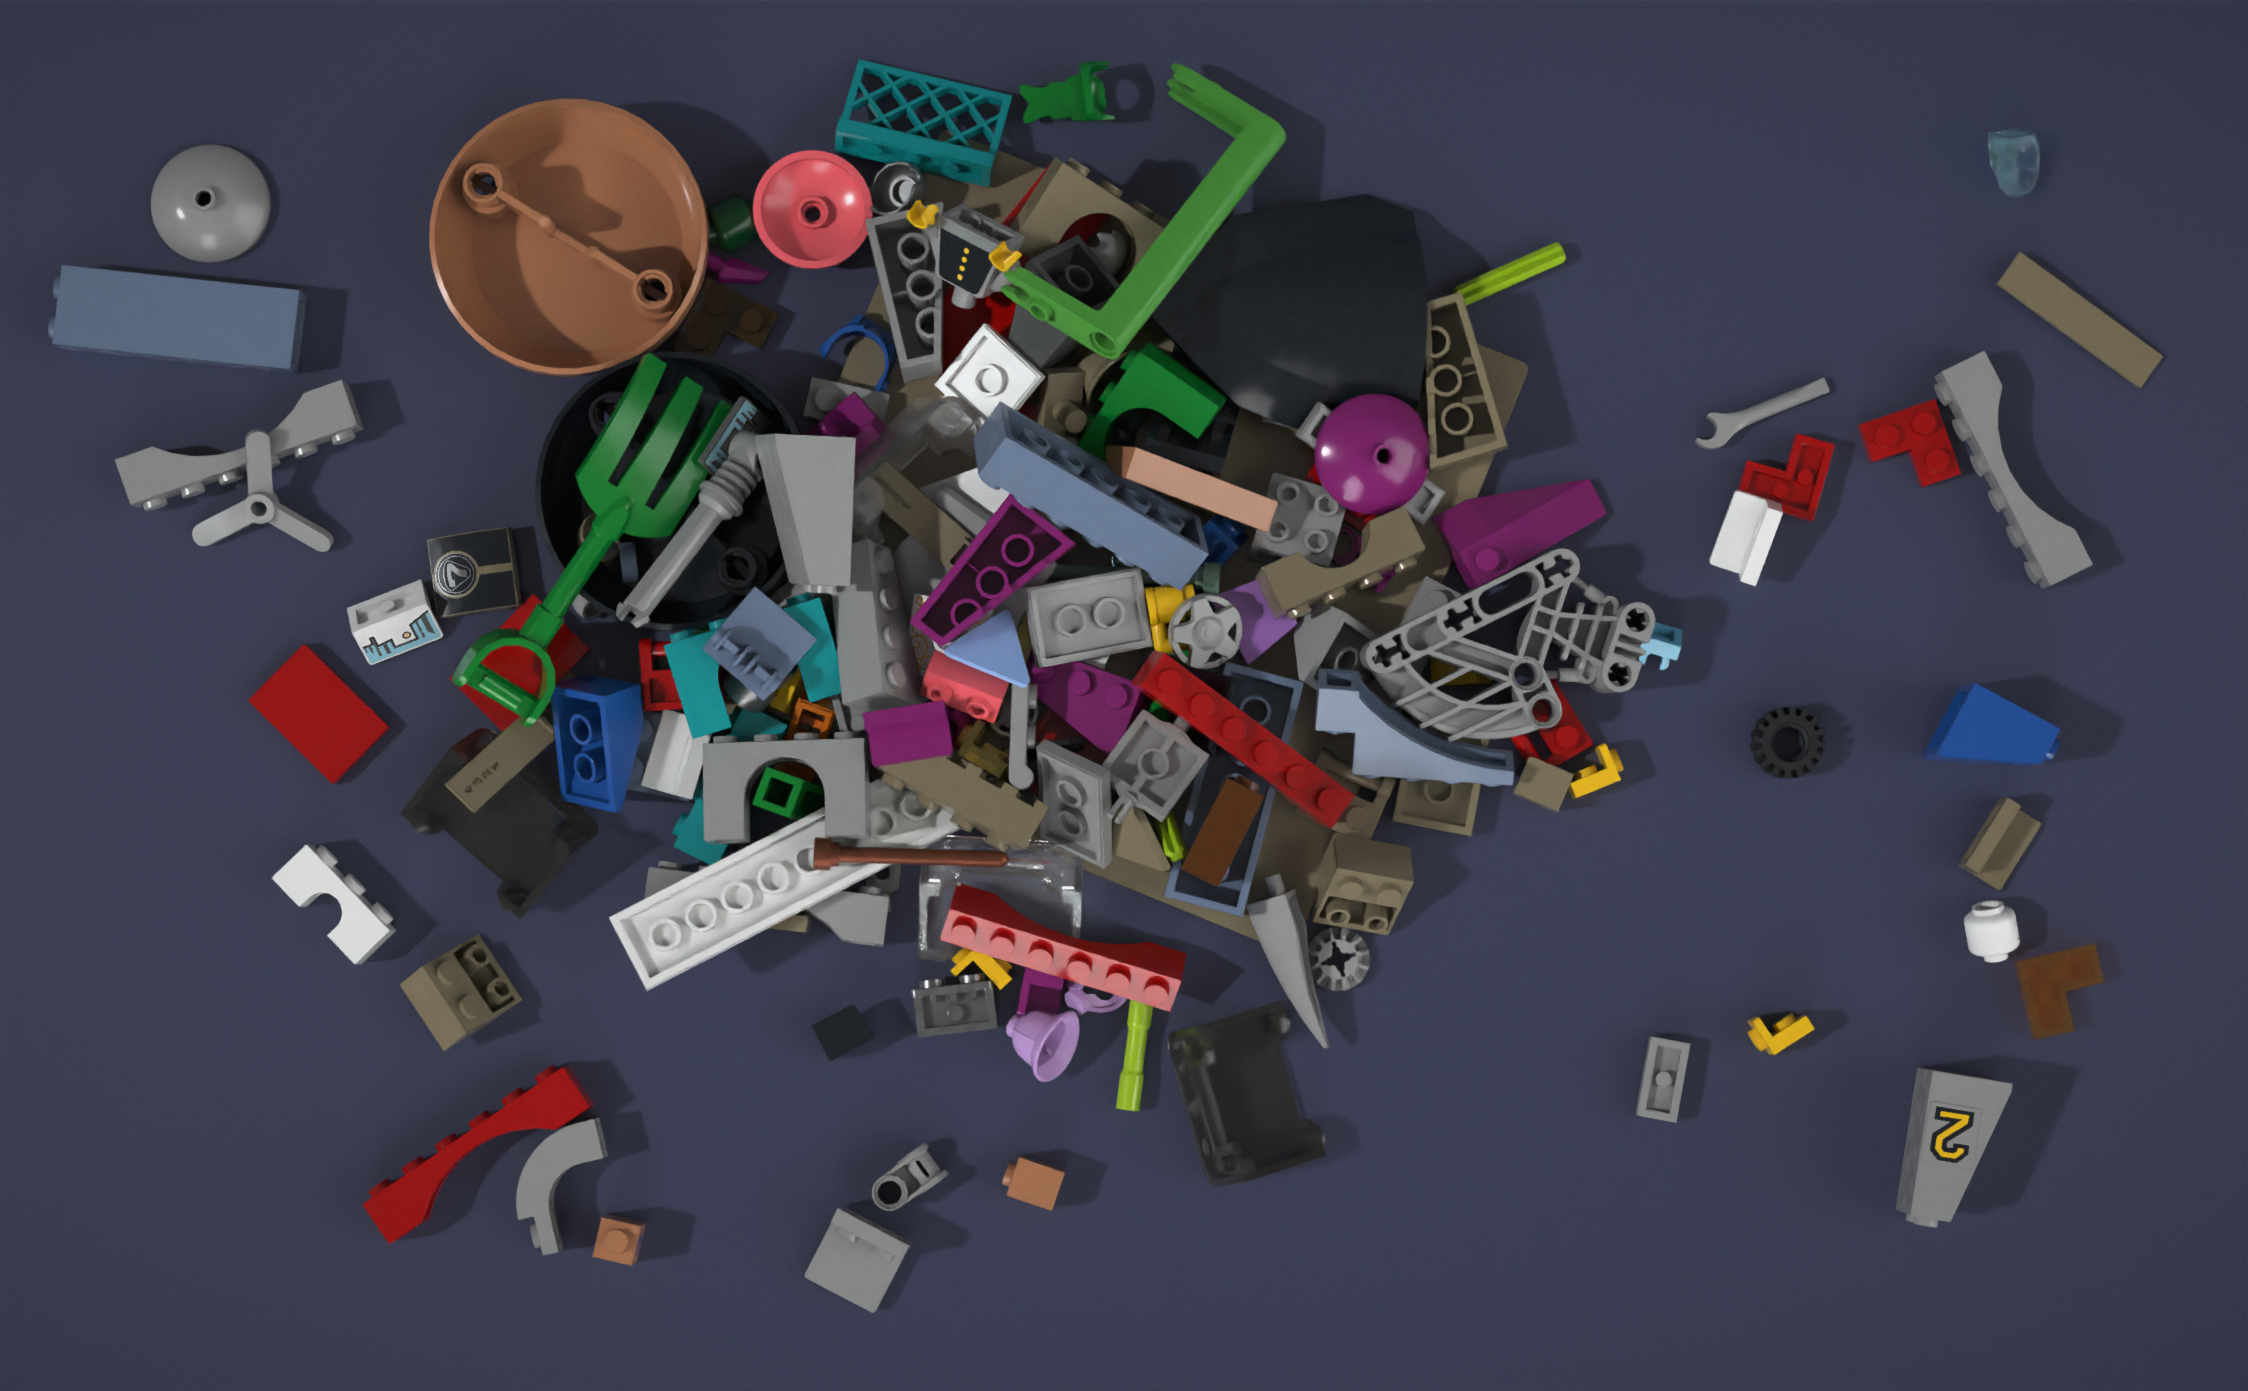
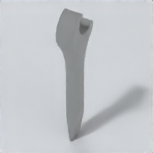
[1695,377,1830,450]

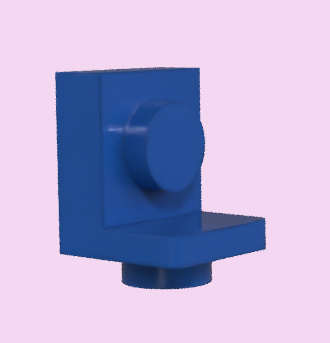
[1200,514,1249,566]

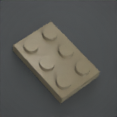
[1392,716,1489,836]

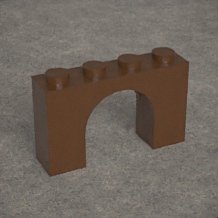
[1180,775,1264,887]

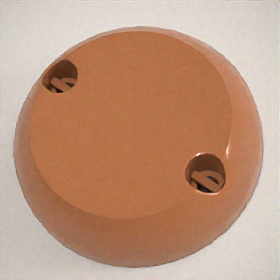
[429,99,709,377]

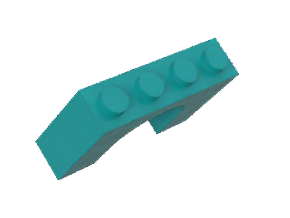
[663,592,841,739]

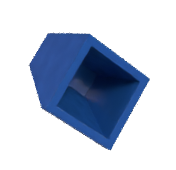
[1922,682,2061,767]

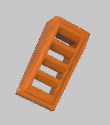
[774,691,836,783]

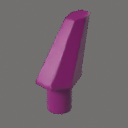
[707,252,770,284]

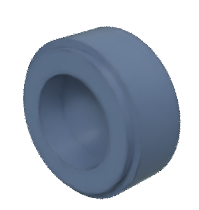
[618,542,639,583]

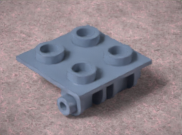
[702,587,817,701]

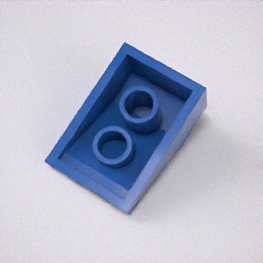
[551,674,644,813]

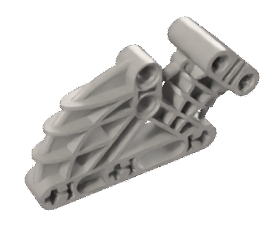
[1360,548,1656,742]

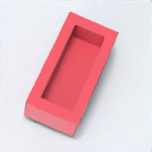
[919,650,1010,724]

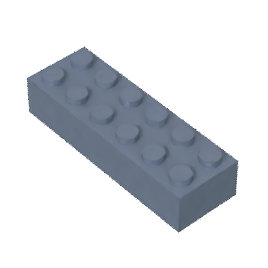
[973,401,1209,591]
[1164,662,1304,917]

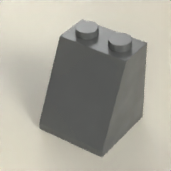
[1008,235,1120,372]

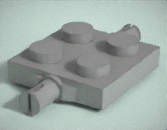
[1101,709,1210,824]

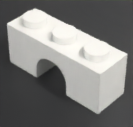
[272,844,397,964]

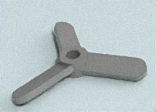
[192,429,334,552]

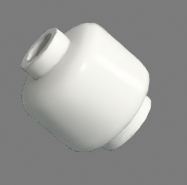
[1964,900,2020,963]

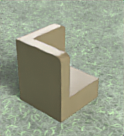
[1511,757,1574,812]

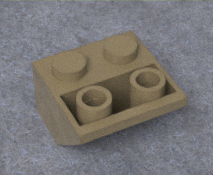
[1312,833,1414,935]
[400,934,523,1051]

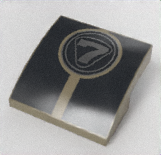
[427,527,522,619]

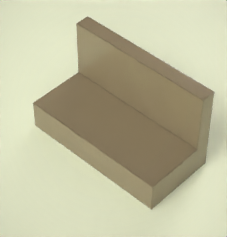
[1958,797,2042,891]

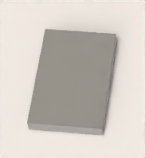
[1023,566,1153,668]
[1036,739,1113,869]

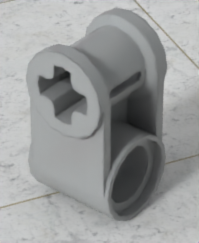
[872,1141,949,1211]

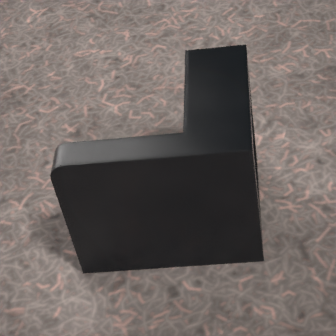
[812,1004,875,1061]

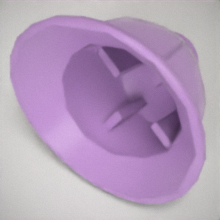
[1006,1010,1080,1082]

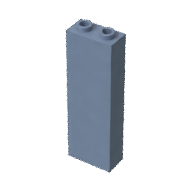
[48,265,307,374]

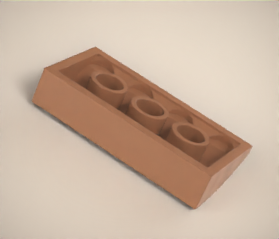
[1105,445,1278,532]

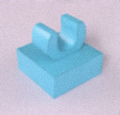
[1639,622,1682,670]

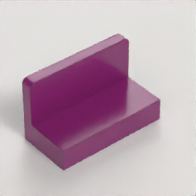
[862,700,953,767]

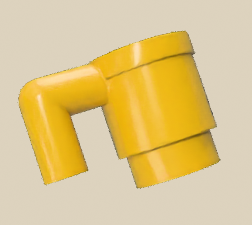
[1144,584,1195,654]

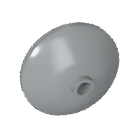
[151,145,271,264]

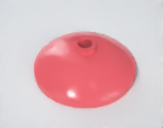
[753,150,873,270]

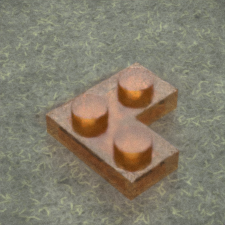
[2014,943,2104,1040]

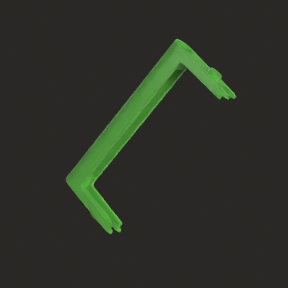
[1000,63,1286,359]

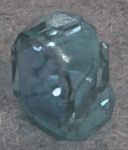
[1987,129,2040,198]

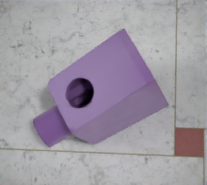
[1209,580,1298,667]

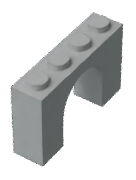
[703,731,871,845]

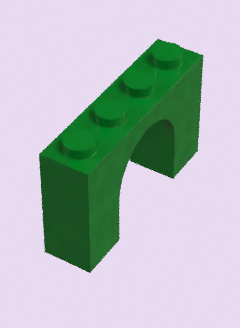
[1077,342,1228,495]

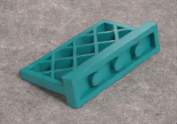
[835,59,1012,188]

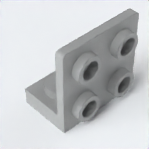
[1247,473,1346,568]
[805,1205,912,1313]

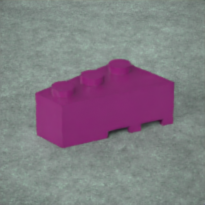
[1026,649,1150,756]

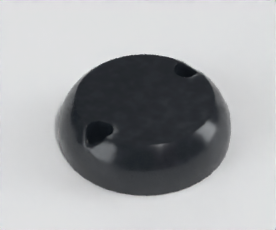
[535,352,803,631]

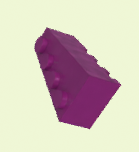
[909,493,1076,648]

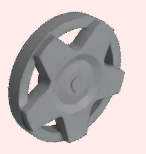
[1168,593,1242,669]

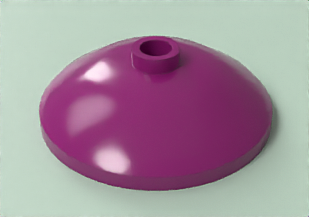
[1314,393,1430,514]

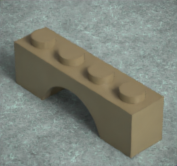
[1255,506,1426,620]

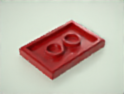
[449,594,591,732]
[248,644,391,784]

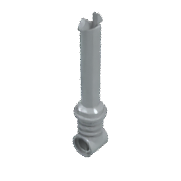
[616,429,764,628]

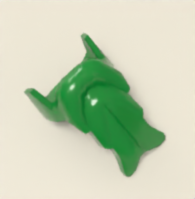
[1019,61,1115,125]

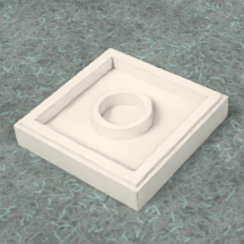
[935,323,1046,428]

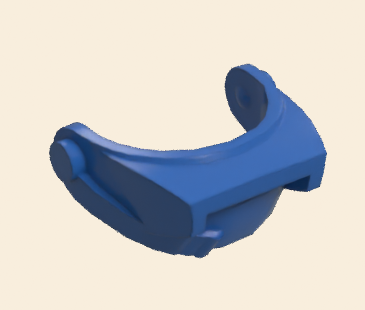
[819,313,897,392]

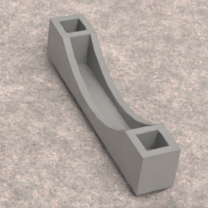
[1934,350,2093,589]
[115,380,364,512]
[644,861,889,947]

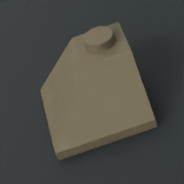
[1111,806,1171,872]

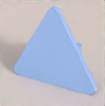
[944,610,1030,688]

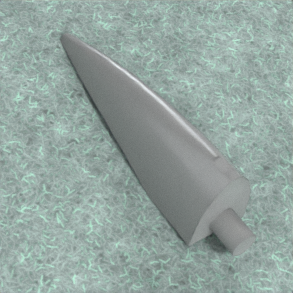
[1246,873,1330,1048]

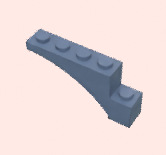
[1315,668,1514,787]

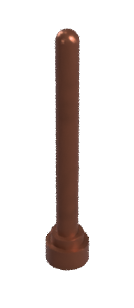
[813,837,1009,870]

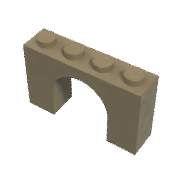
[1010,157,1169,329]

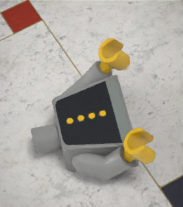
[906,199,1025,309]

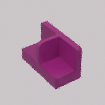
[803,392,886,458]

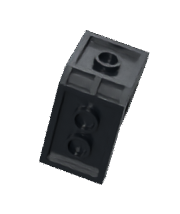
[1143,344,1240,479]

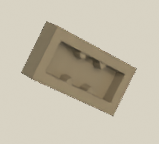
[1037,366,1087,446]

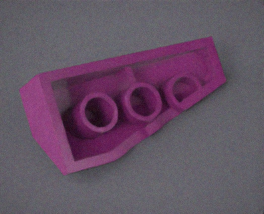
[1431,479,1607,589]

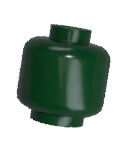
[706,194,759,253]

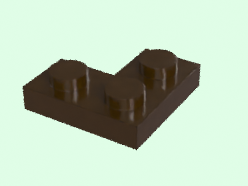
[672,278,780,357]

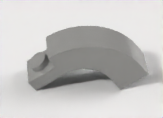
[516,1117,608,1256]

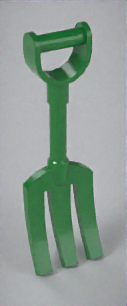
[452,353,733,728]

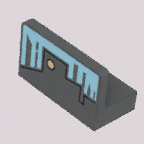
[698,396,771,480]

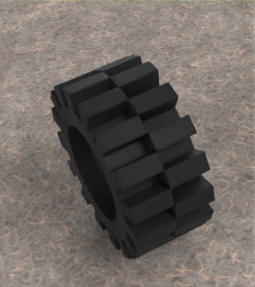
[1750,706,1826,779]

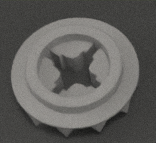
[1308,927,1370,991]

